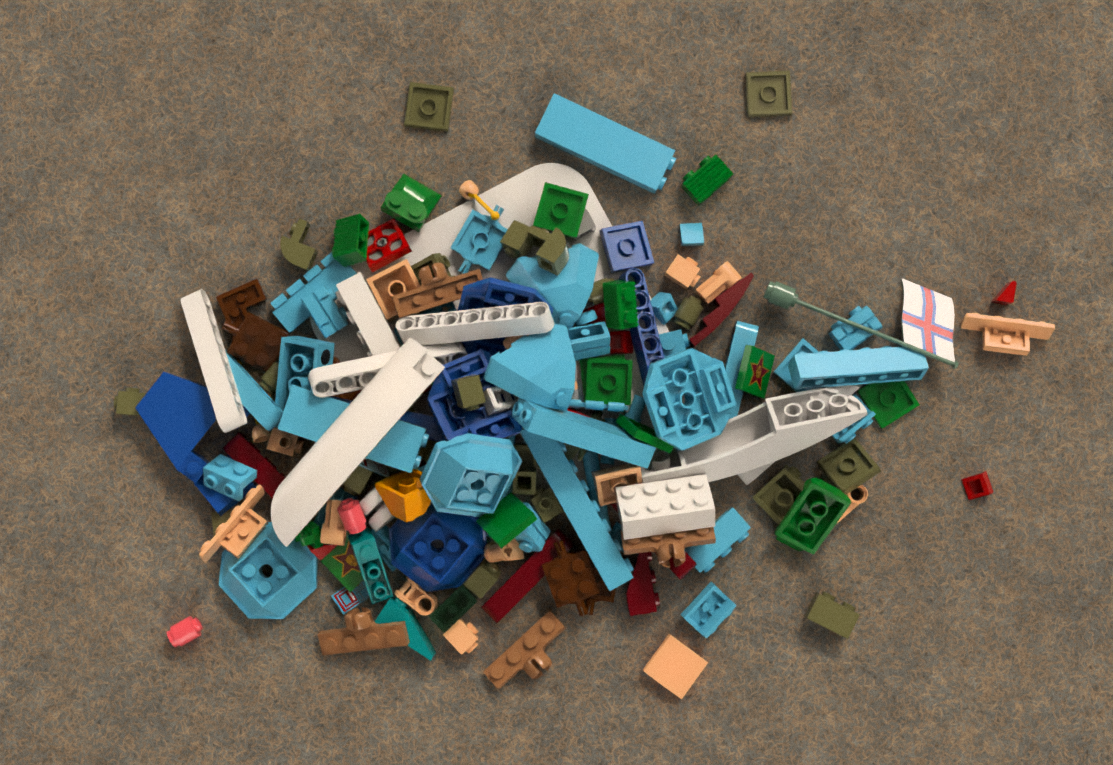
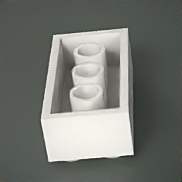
[335,272,401,357]
[615,474,715,540]

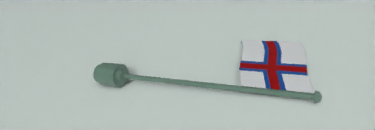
[763,279,959,369]

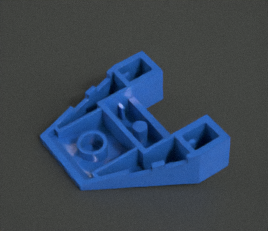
[135,371,250,483]

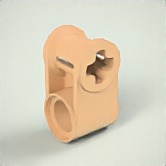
[484,539,525,563]
[394,576,439,616]

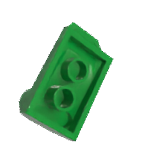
[775,478,851,555]

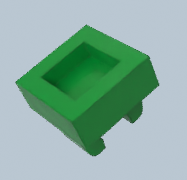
[295,521,323,549]

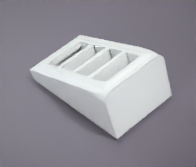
[483,386,519,416]

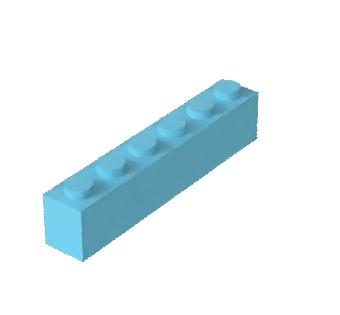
[788,346,929,390]

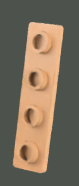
[961,313,1055,356]
[199,484,268,563]

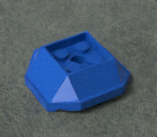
[457,277,553,355]
[427,349,522,442]
[389,502,487,592]

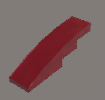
[688,272,754,348]

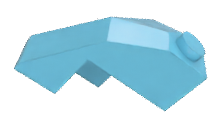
[506,243,599,328]
[483,323,576,411]

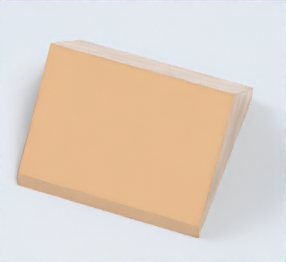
[592,463,642,506]

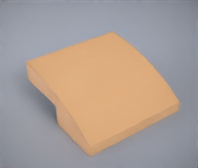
[643,634,708,699]

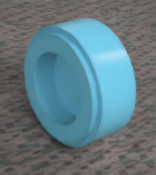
[575,310,598,326]

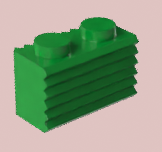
[681,154,733,206]
[332,213,369,267]
[603,280,639,330]

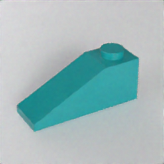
[374,597,436,661]

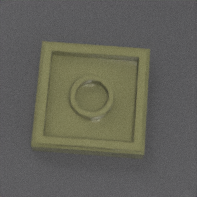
[745,71,792,117]
[404,82,454,132]
[817,438,881,495]

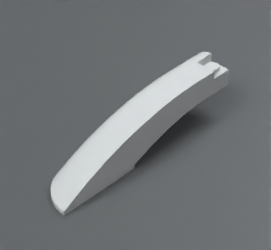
[271,338,445,547]
[640,388,867,483]

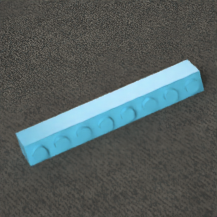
[520,428,634,591]

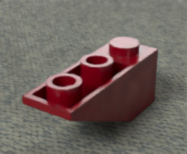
[625,552,660,616]

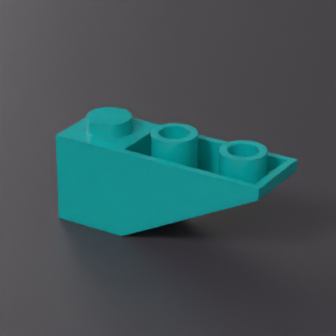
[347,528,394,605]

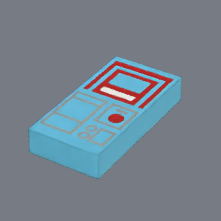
[331,581,369,615]

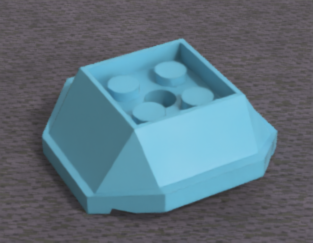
[642,348,737,451]
[420,433,522,517]
[219,522,318,619]

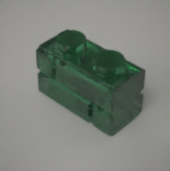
[429,584,478,633]

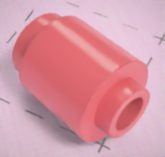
[337,498,367,534]
[166,616,203,647]

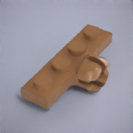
[392,263,483,319]
[621,527,716,568]
[317,607,410,655]
[483,611,566,690]

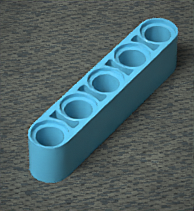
[725,321,759,419]
[225,349,283,432]

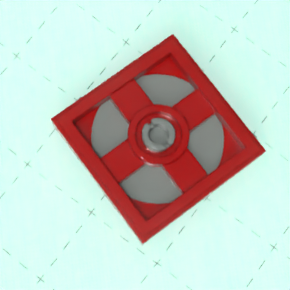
[366,218,412,273]

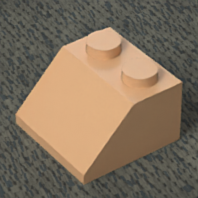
[366,259,421,322]

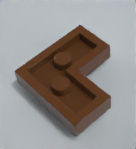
[216,279,267,335]

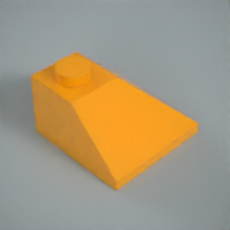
[375,469,431,523]

